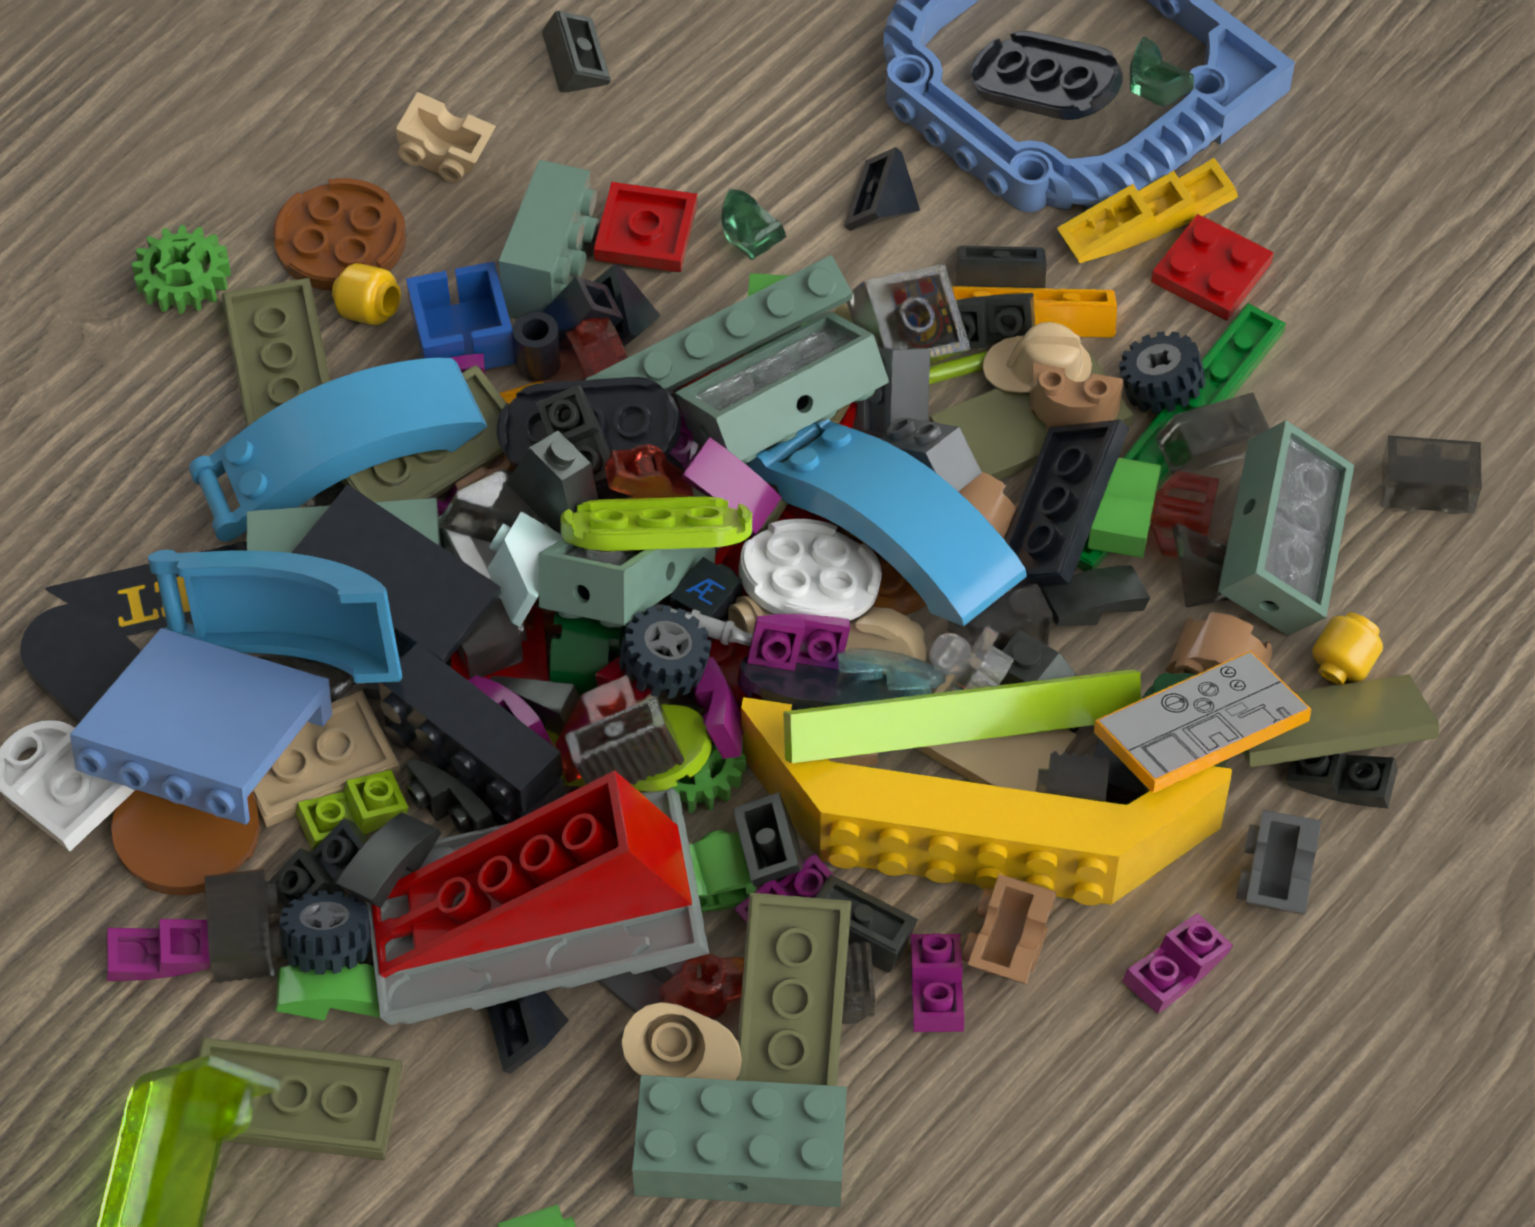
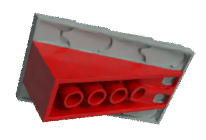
[367,770,709,1025]

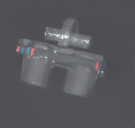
[929,626,1014,692]

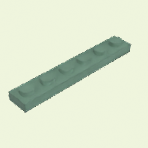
[586,255,853,392]

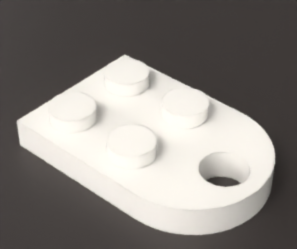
[0,720,135,852]

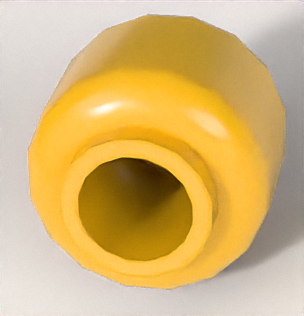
[332,263,401,326]
[1312,612,1383,685]

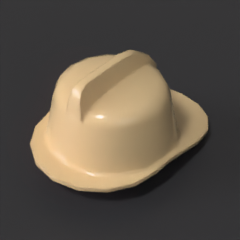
[983,322,1092,393]
[622,1002,742,1080]

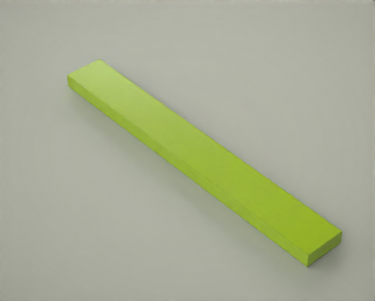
[783,669,1141,763]

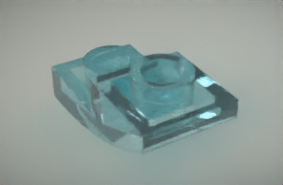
[838,648,946,697]

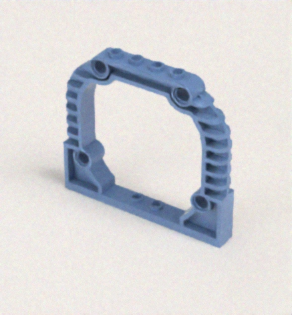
[883,0,1295,212]

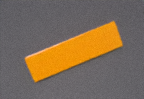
[937,286,1117,338]

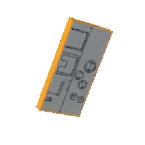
[1094,650,1312,793]

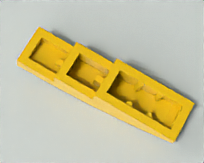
[1057,158,1238,264]

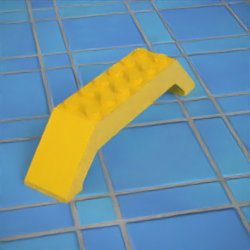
[741,697,1232,905]

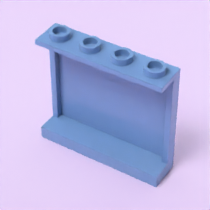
[70,628,332,825]

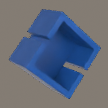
[406,261,516,370]

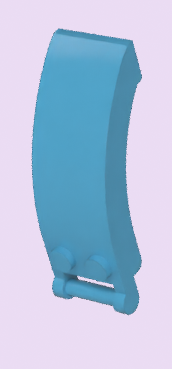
[189,358,488,541]
[748,419,1027,626]
[148,550,402,683]

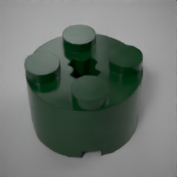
[550,611,628,702]

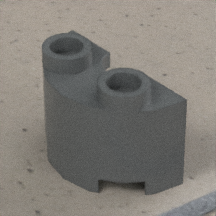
[1236,810,1322,915]

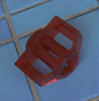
[605,444,694,499]
[1150,471,1219,562]
[659,954,744,1020]

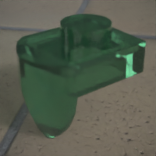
[1129,37,1194,107]
[721,189,787,260]

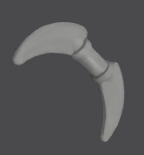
[652,604,753,646]

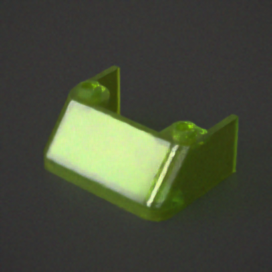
[97,1055,281,1227]

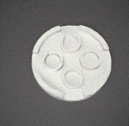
[739,519,882,621]

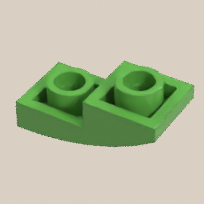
[276,963,380,1021]

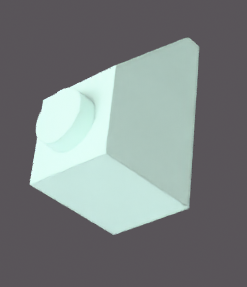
[487,511,563,627]

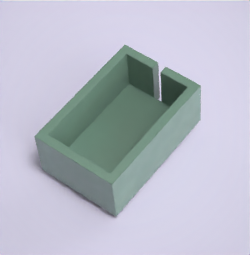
[498,160,599,319]

